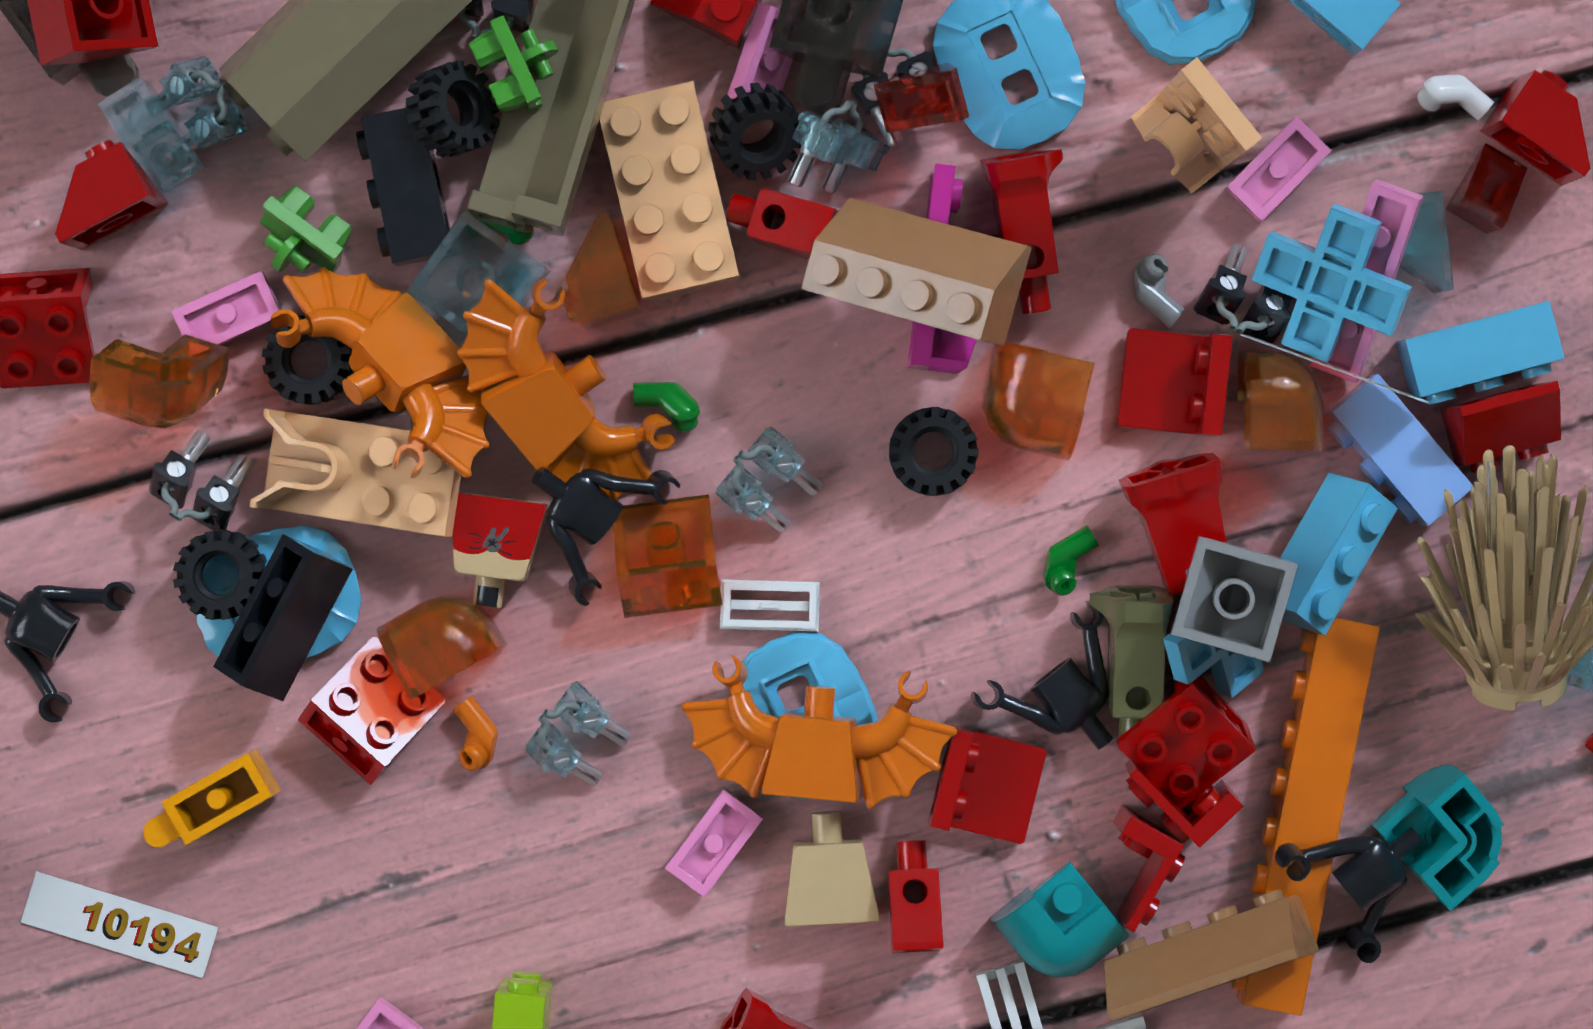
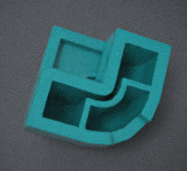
[1372,765,1504,911]
[990,861,1130,978]

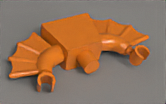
[270,267,489,478]
[457,278,675,500]
[681,655,957,809]

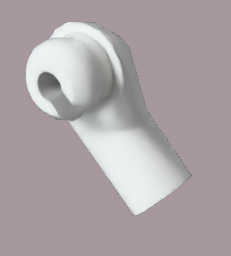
[1417,74,1494,121]

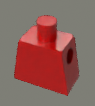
[726,188,838,260]
[888,840,944,953]

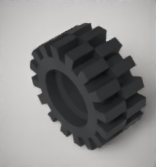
[405,60,500,157]
[708,82,804,181]
[262,315,354,405]
[888,407,979,496]
[173,530,267,620]

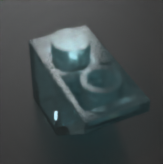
[97,77,204,194]

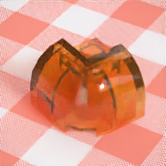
[90,334,230,429]
[982,342,1095,461]
[1238,351,1324,452]
[377,595,508,700]

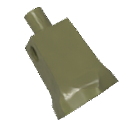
[1089,585,1174,737]

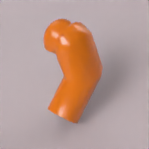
[452,695,498,771]

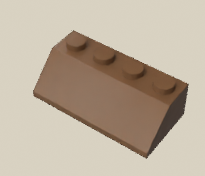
[801,198,1032,346]
[1104,889,1319,1022]

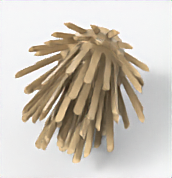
[1415,445,1593,711]

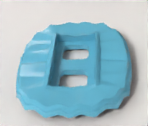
[933,0,1086,150]
[1114,0,1256,65]
[196,525,361,658]
[730,631,878,799]

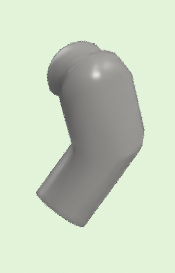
[1134,254,1185,328]

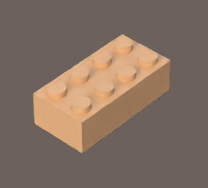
[599,81,740,302]

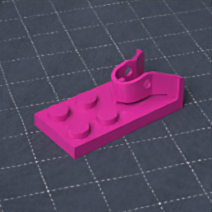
[907,163,977,374]

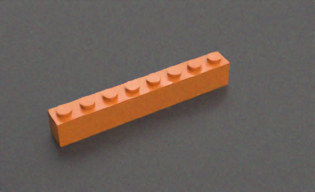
[1232,618,1380,1016]

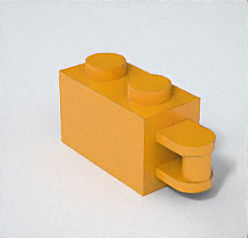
[143,748,282,847]

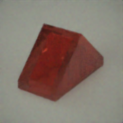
[874,63,970,133]
[1445,143,1527,234]

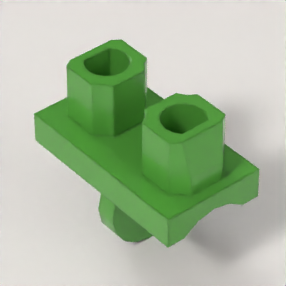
[469,15,559,113]
[260,186,352,273]

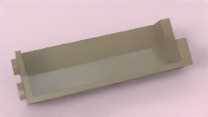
[219,0,472,162]
[467,0,635,236]

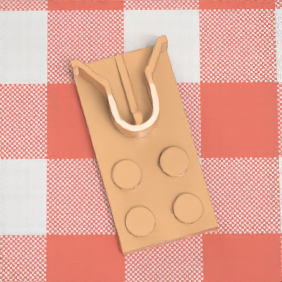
[1130,57,1262,194]
[249,408,461,537]

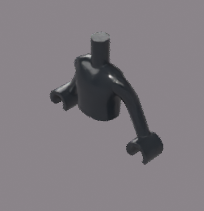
[531,467,680,606]
[0,581,135,722]
[971,601,1113,750]
[1275,827,1424,963]

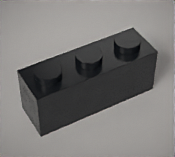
[356,107,456,267]
[213,534,353,701]

